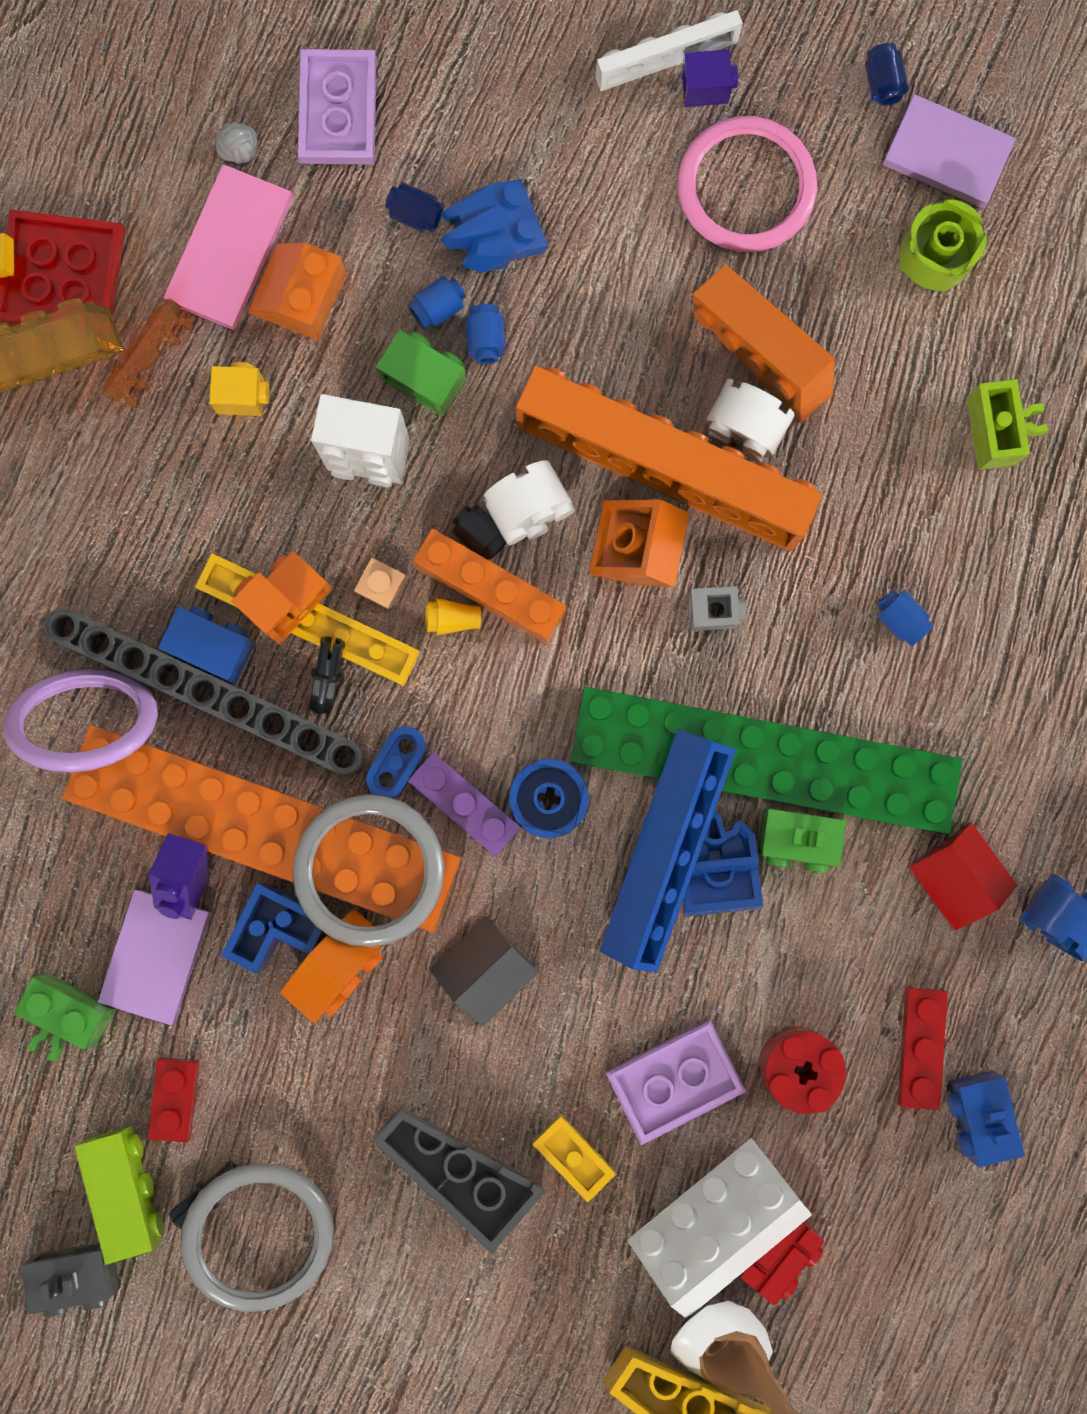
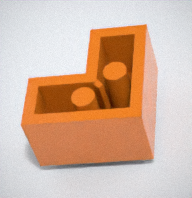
[231,551,332,645]
[280,908,384,1024]

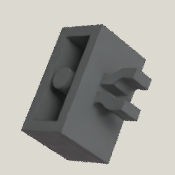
[21,1242,120,1317]

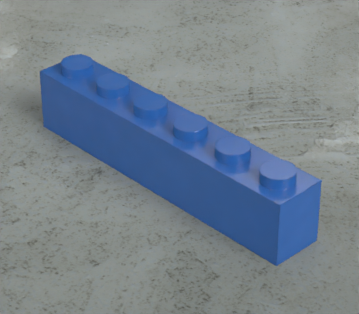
[599,729,736,972]

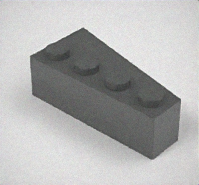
[373,1106,546,1254]

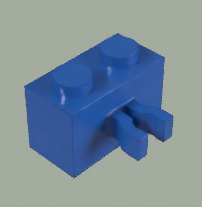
[946,1071,1025,1167]

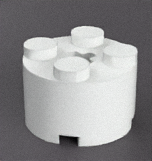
[705,379,795,463]
[483,460,575,545]

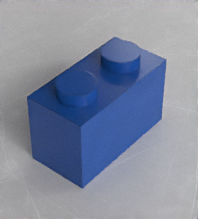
[158,605,256,685]

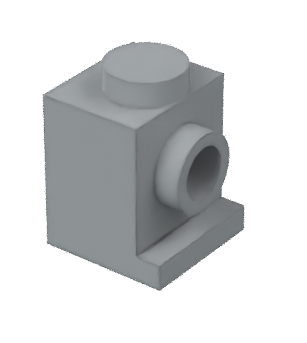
[687,586,746,632]

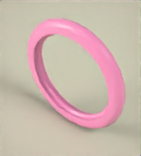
[677,116,817,252]

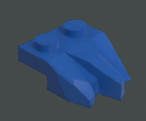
[440,179,548,273]
[682,812,763,917]

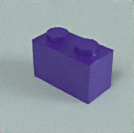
[149,833,209,920]

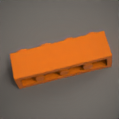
[413,528,567,645]

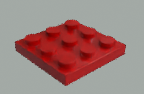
[0,209,126,337]

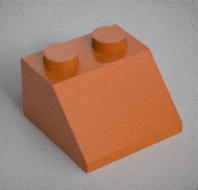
[248,242,346,340]
[589,499,689,587]

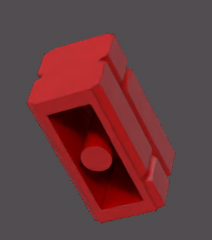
[739,1221,824,1305]

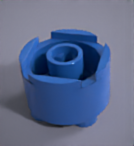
[509,759,589,838]
[1019,873,1087,963]

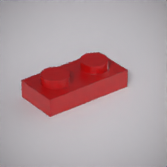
[148,1057,199,1143]

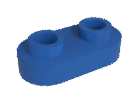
[366,727,426,798]

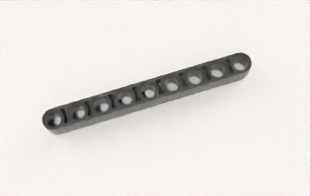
[44,608,365,776]

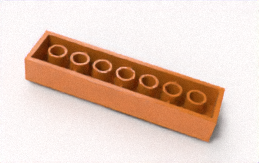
[516,365,824,552]

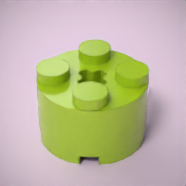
[899,199,987,292]

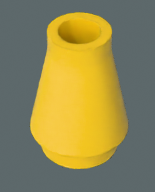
[425,598,481,636]

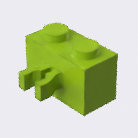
[966,379,1048,470]

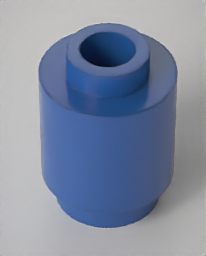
[407,275,466,330]
[466,304,506,364]
[876,589,934,646]

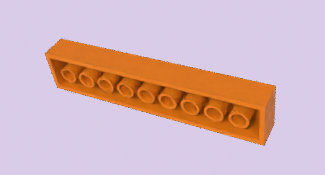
[62,725,463,933]

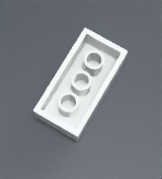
[627,1138,812,1319]

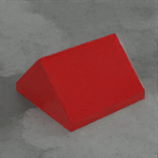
[908,822,1018,930]

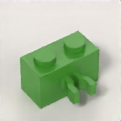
[757,809,846,873]
[13,973,116,1062]

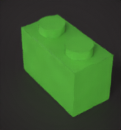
[375,329,467,417]

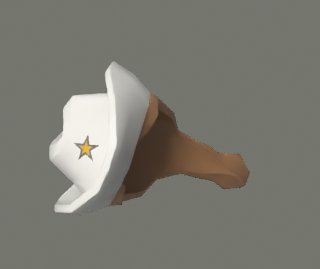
[670,1301,799,1414]

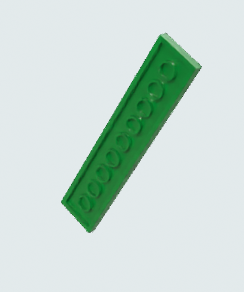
[570,686,963,834]

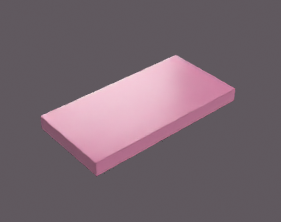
[163,164,294,331]

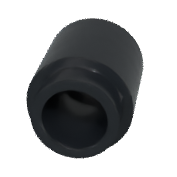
[452,505,507,561]

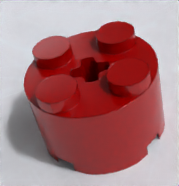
[759,1026,846,1114]

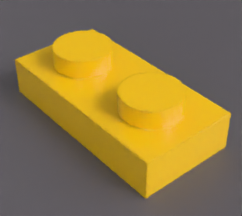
[532,1113,616,1203]

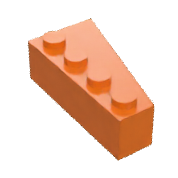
[693,264,835,424]

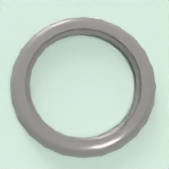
[292,794,445,947]
[180,1163,334,1312]

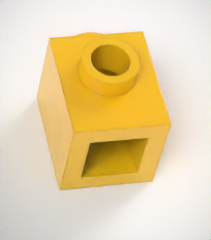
[209,362,270,416]

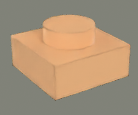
[354,558,407,610]

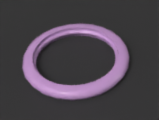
[3,668,158,773]

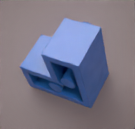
[221,882,326,974]

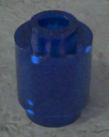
[865,43,909,106]
[385,182,444,233]

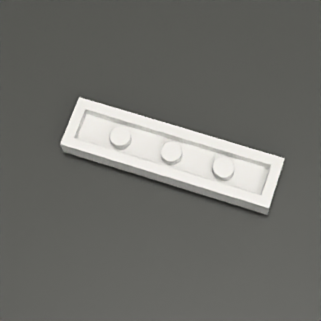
[595,10,743,92]

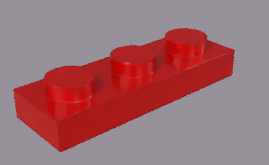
[897,987,948,1111]

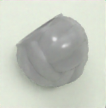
[216,122,258,164]

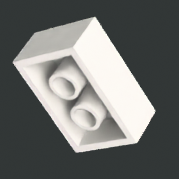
[311,394,410,487]

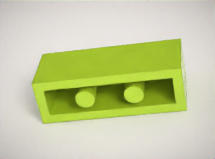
[74,1125,164,1265]

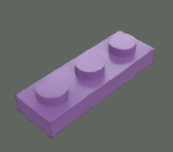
[408,752,521,857]

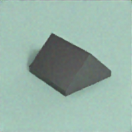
[430,916,539,1027]

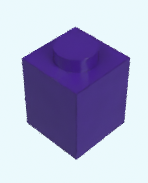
[681,49,738,107]

